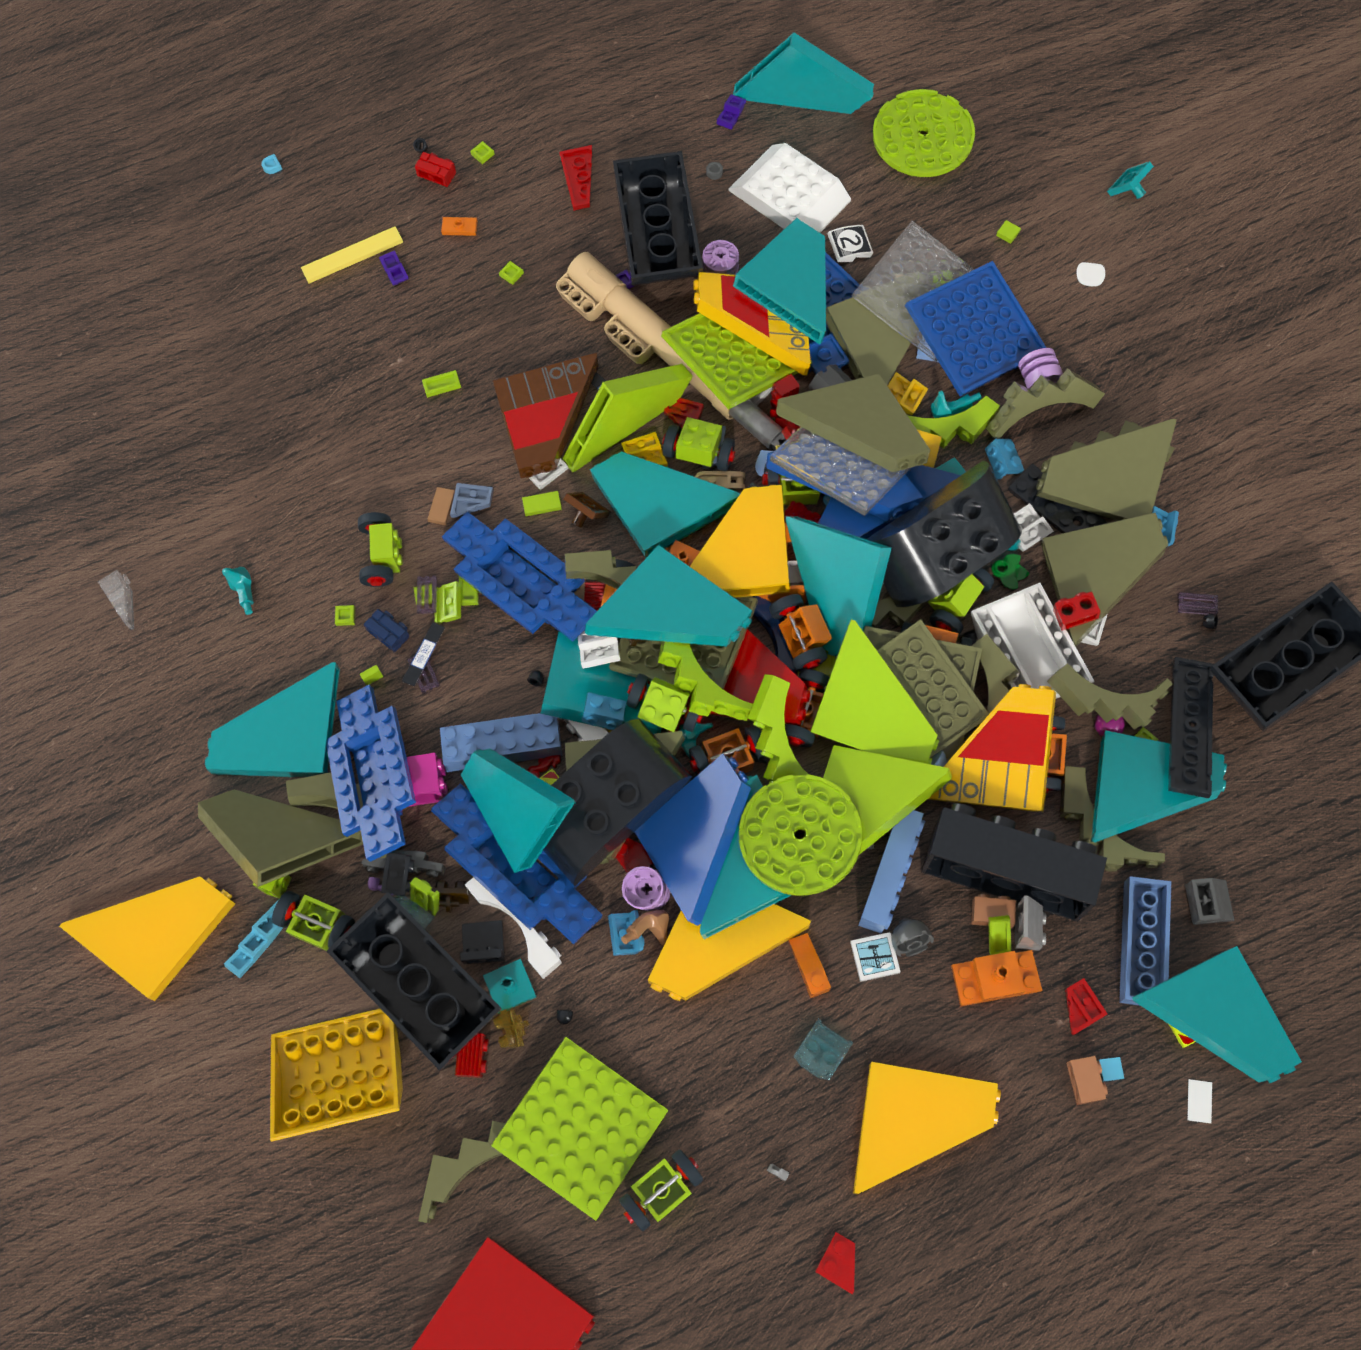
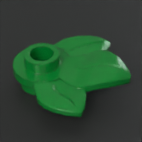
[991,554,1029,589]

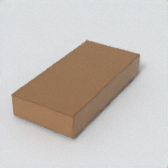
[427,487,455,525]

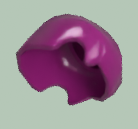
[1094,714,1125,737]

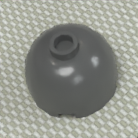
[891,918,934,957]

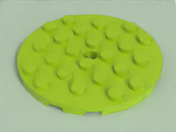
[873,89,975,177]
[739,774,862,896]

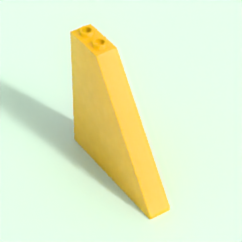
[690,485,790,598]
[59,876,235,1001]
[648,904,811,1001]
[853,1062,1001,1194]

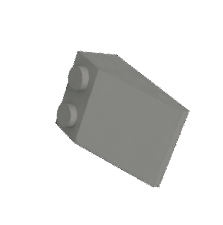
[1015,896,1046,951]

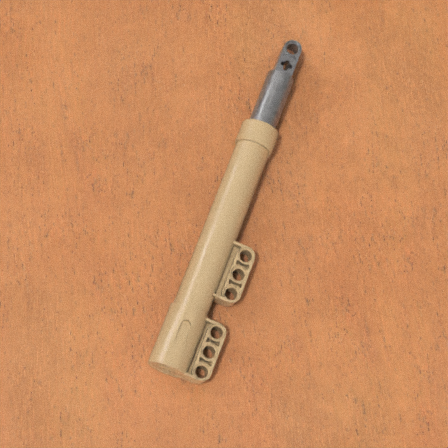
[556,252,789,451]

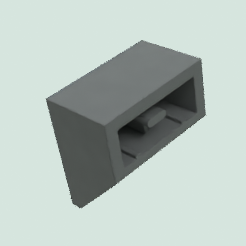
[1185,878,1234,925]

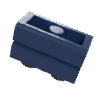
[364,609,409,652]

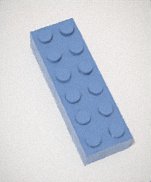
[440,713,563,772]
[858,810,925,934]
[1119,876,1171,1005]

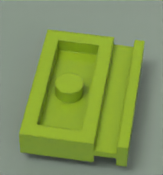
[435,581,461,624]
[410,877,439,916]

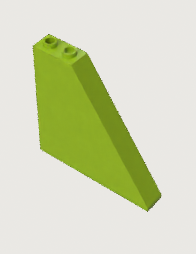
[562,364,693,473]
[810,619,939,764]
[804,745,952,855]

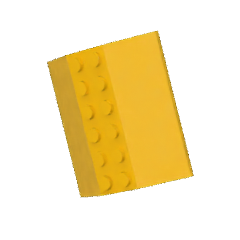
[270,1009,403,1142]

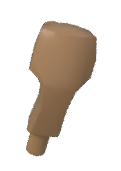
[621,909,669,946]

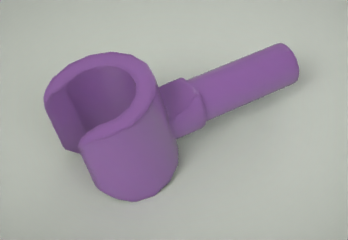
[368,877,393,895]

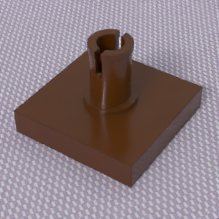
[563,492,611,527]

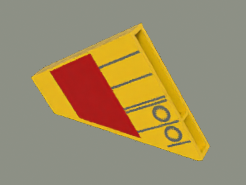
[693,272,811,376]
[928,684,1056,812]

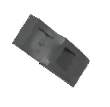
[361,850,446,877]

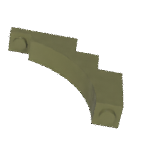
[418,1121,506,1223]

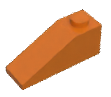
[788,933,831,998]

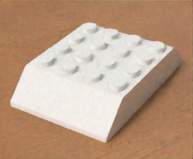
[729,143,851,233]
[971,583,1095,699]

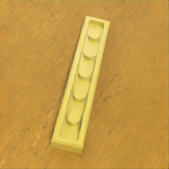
[301,227,403,283]

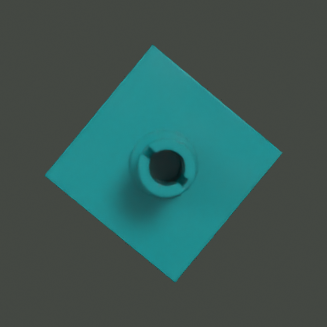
[1107,161,1154,199]
[483,959,537,1014]

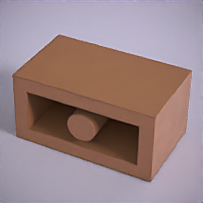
[971,894,1016,928]
[1066,1056,1108,1105]

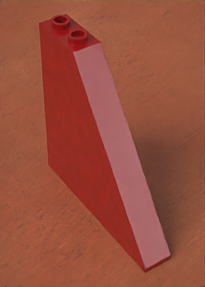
[686,629,811,727]
[411,1237,595,1350]

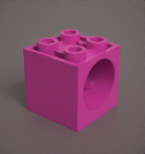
[407,753,448,807]

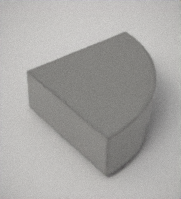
[767,1164,789,1181]

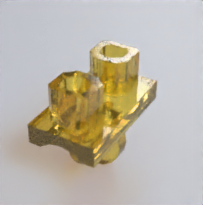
[493,1009,529,1048]

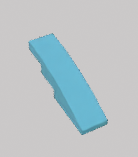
[224,901,283,978]

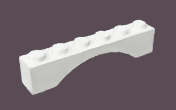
[465,877,562,979]

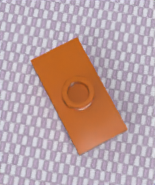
[441,217,478,236]

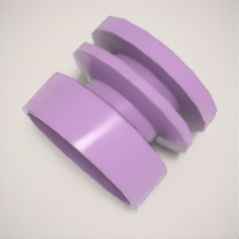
[702,240,739,275]
[1018,348,1063,390]
[622,866,671,911]

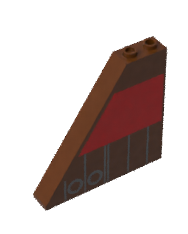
[493,353,599,478]

